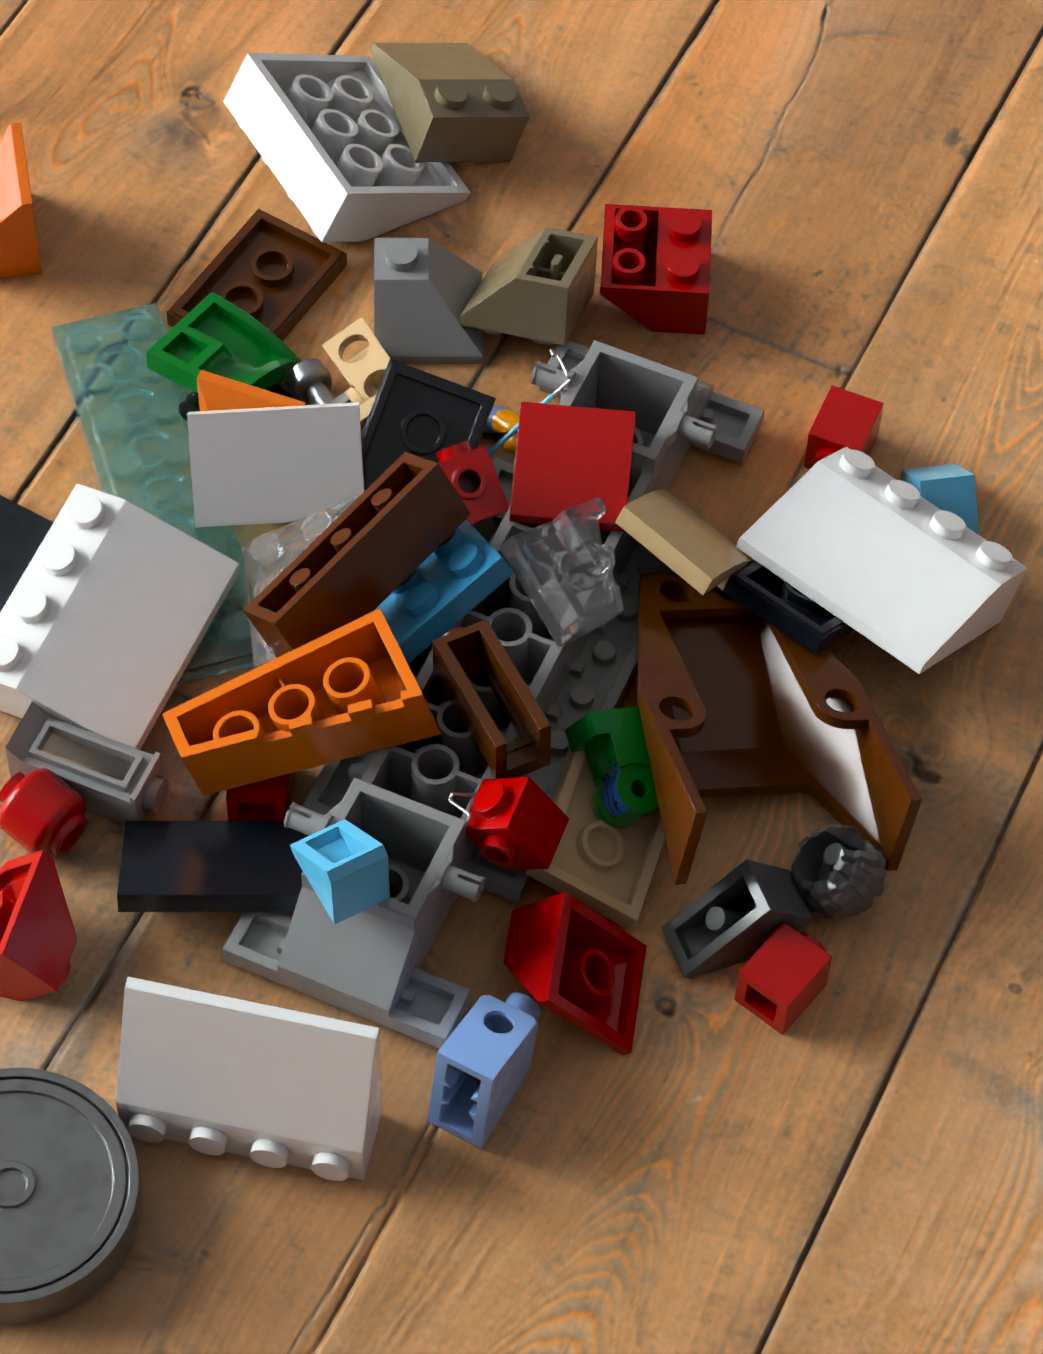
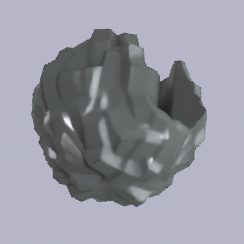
[791,823,886,919]

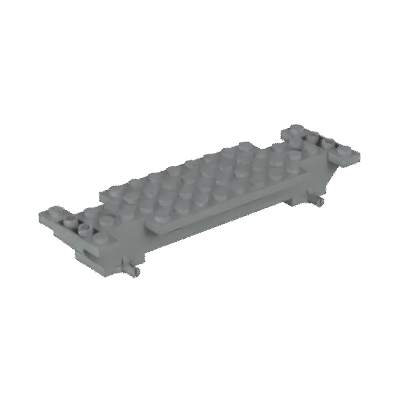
[222,340,765,1049]

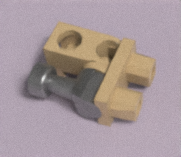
[285,317,390,435]

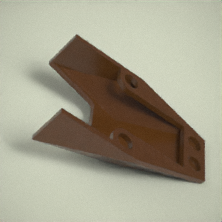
[637,573,922,885]

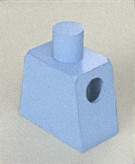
[427,992,541,1149]

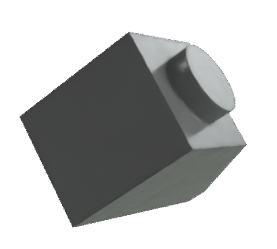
[662,859,814,979]

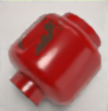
[0,768,88,856]

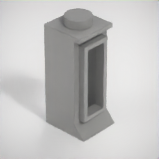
[5,701,169,825]

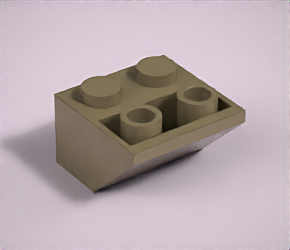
[460,227,598,345]

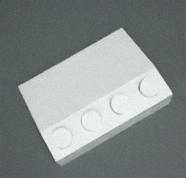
[223,53,471,243]
[736,446,1028,674]
[0,484,242,750]
[116,977,381,1181]

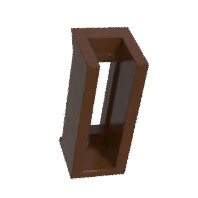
[432,619,551,779]

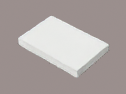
[187,402,365,528]

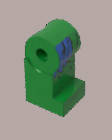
[565,706,659,828]

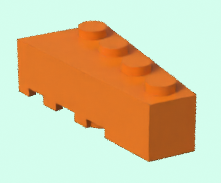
[162,608,441,796]

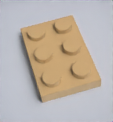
[524,747,665,928]

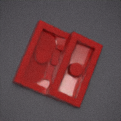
[509,402,636,532]

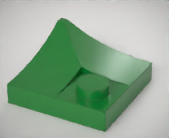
[146,292,301,393]

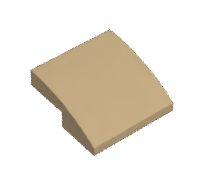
[615,489,754,595]

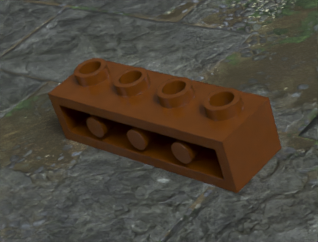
[243,452,471,658]

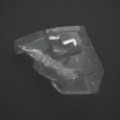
[499,497,624,648]

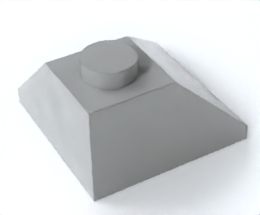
[374,238,483,364]

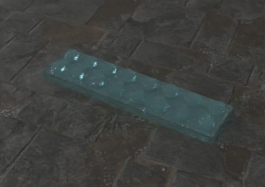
[51,303,275,685]

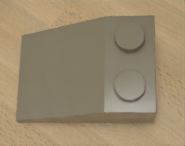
[371,43,529,163]

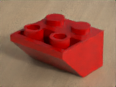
[600,204,712,335]

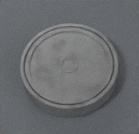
[0,1068,142,1324]

